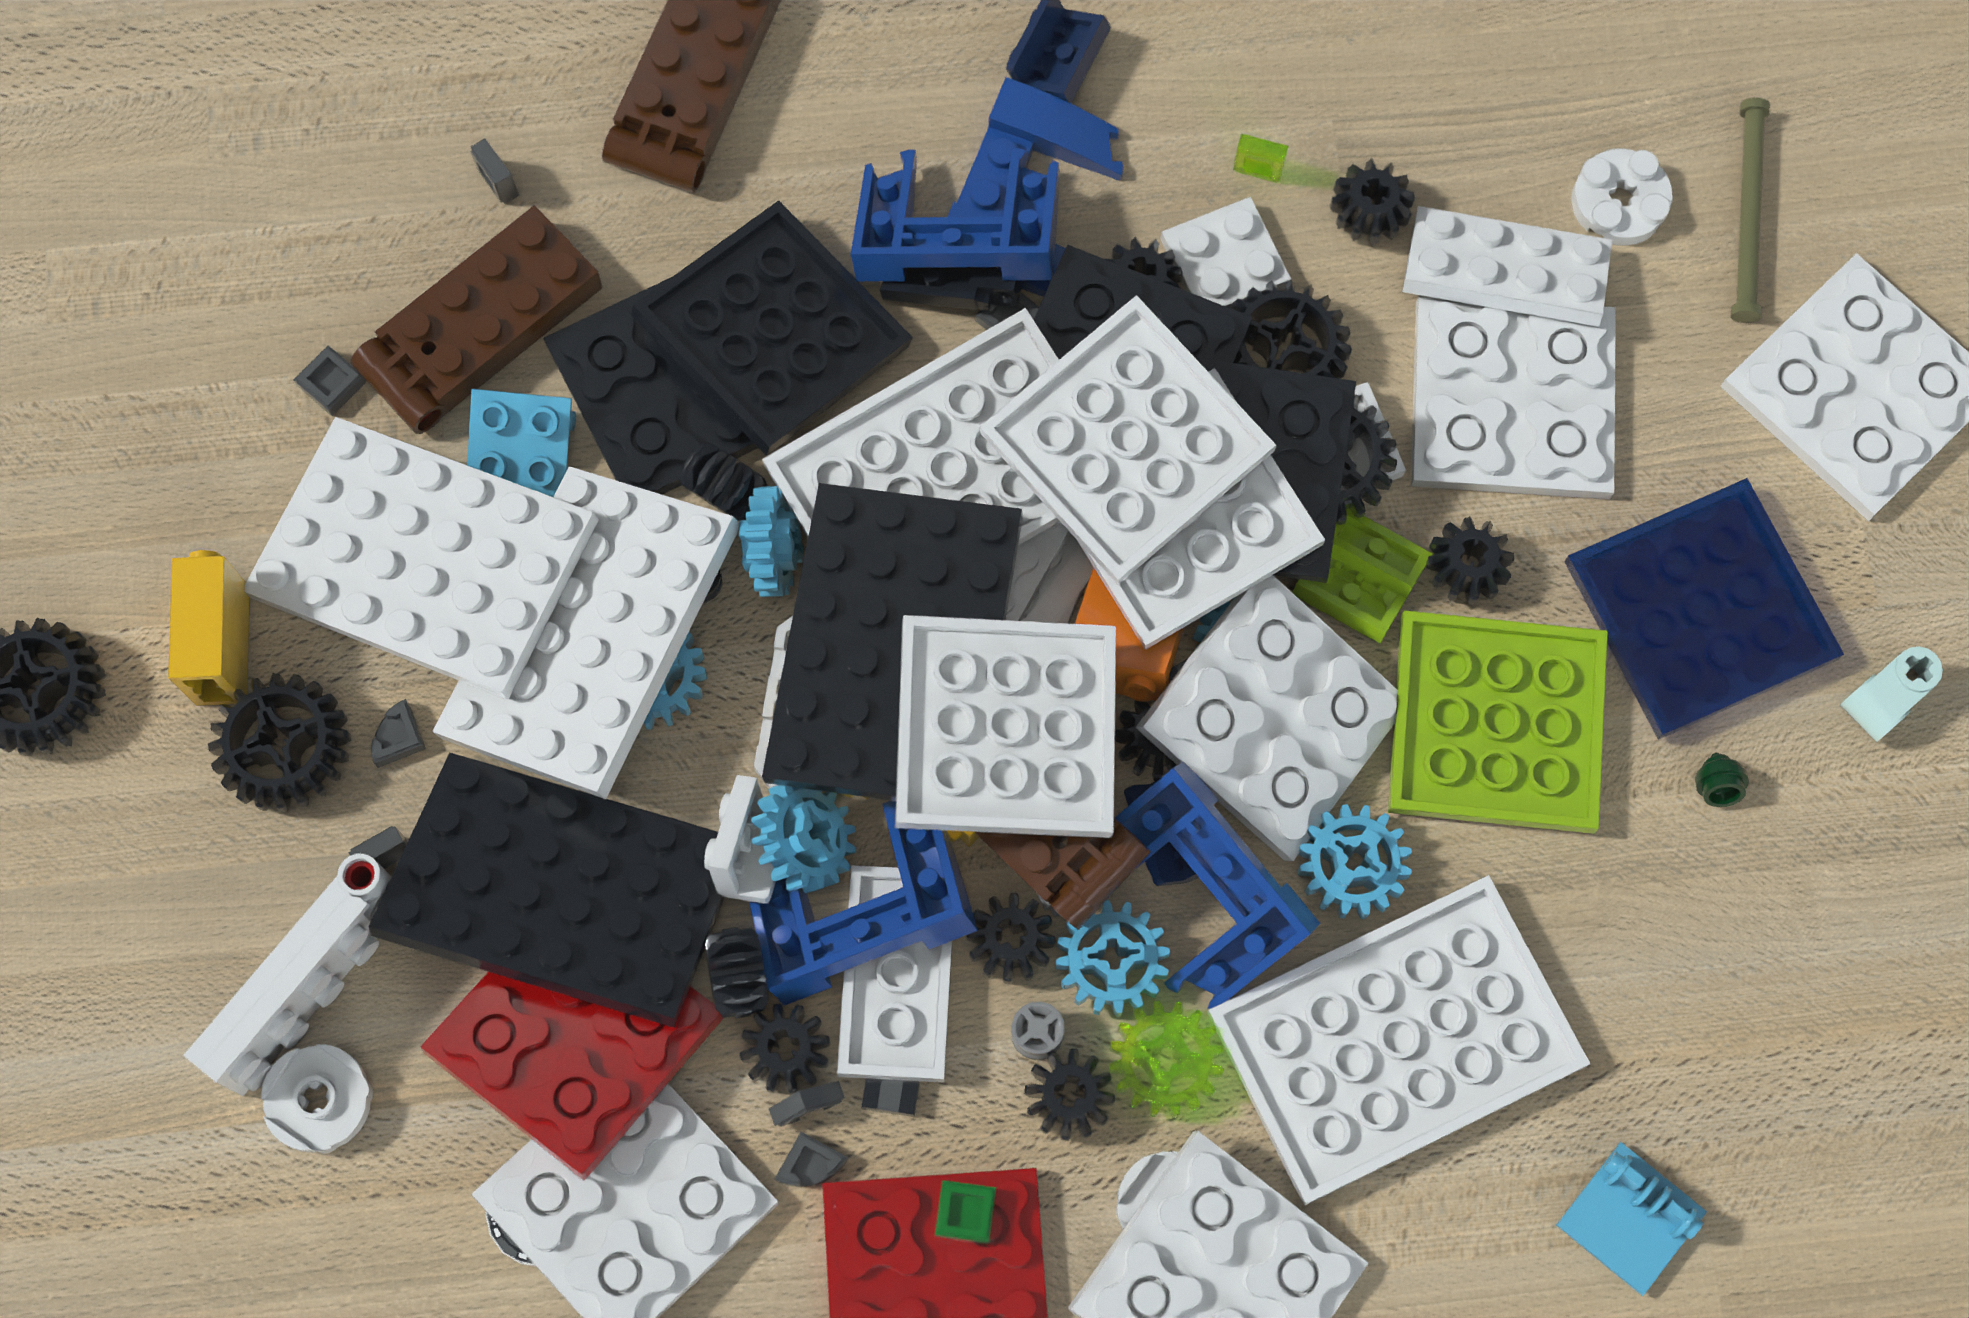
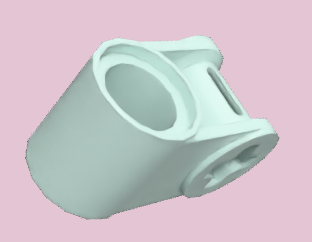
[1840,646,1943,742]

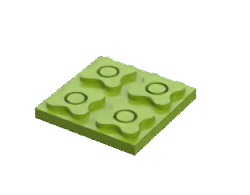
[1388,610,1608,834]

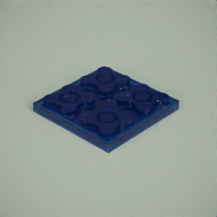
[1564,478,1844,740]

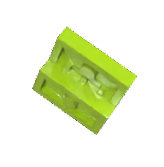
[1292,508,1433,644]

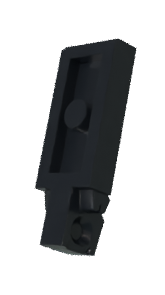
[880,267,1022,310]

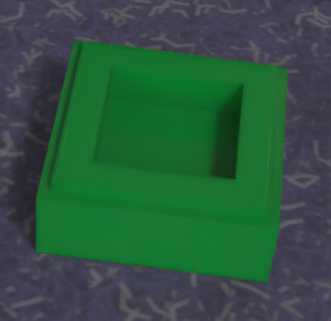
[935,1180,996,1244]

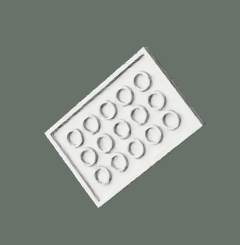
[762,308,1060,545]
[245,417,599,700]
[432,466,740,799]
[1207,875,1590,1206]

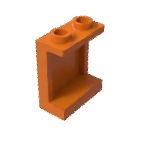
[1075,567,1184,702]

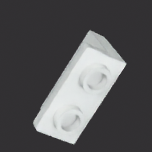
[704,775,776,904]

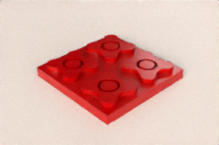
[420,972,724,1181]
[822,1168,1048,1318]

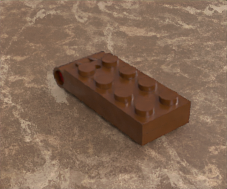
[602,0,781,193]
[351,205,602,434]
[975,817,1151,930]

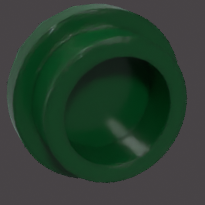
[1695,752,1749,807]

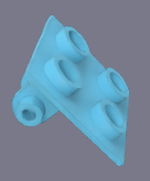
[467,389,576,497]
[1556,1142,1707,1296]

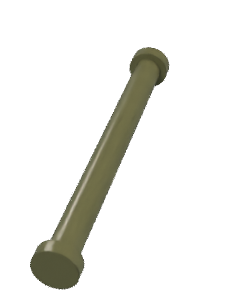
[1731,98,1770,323]

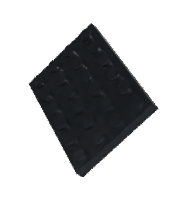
[762,483,1023,801]
[369,752,725,1028]

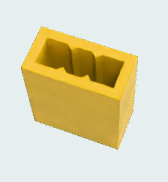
[168,550,250,706]

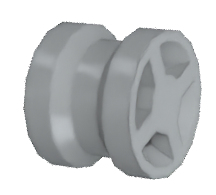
[1011,1002,1065,1060]

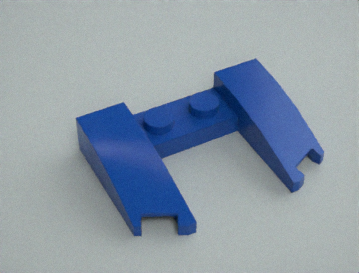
[947,77,1123,297]
[851,148,1059,282]
[1115,762,1321,1009]
[749,801,978,1006]

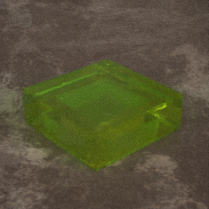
[1233,133,1289,183]

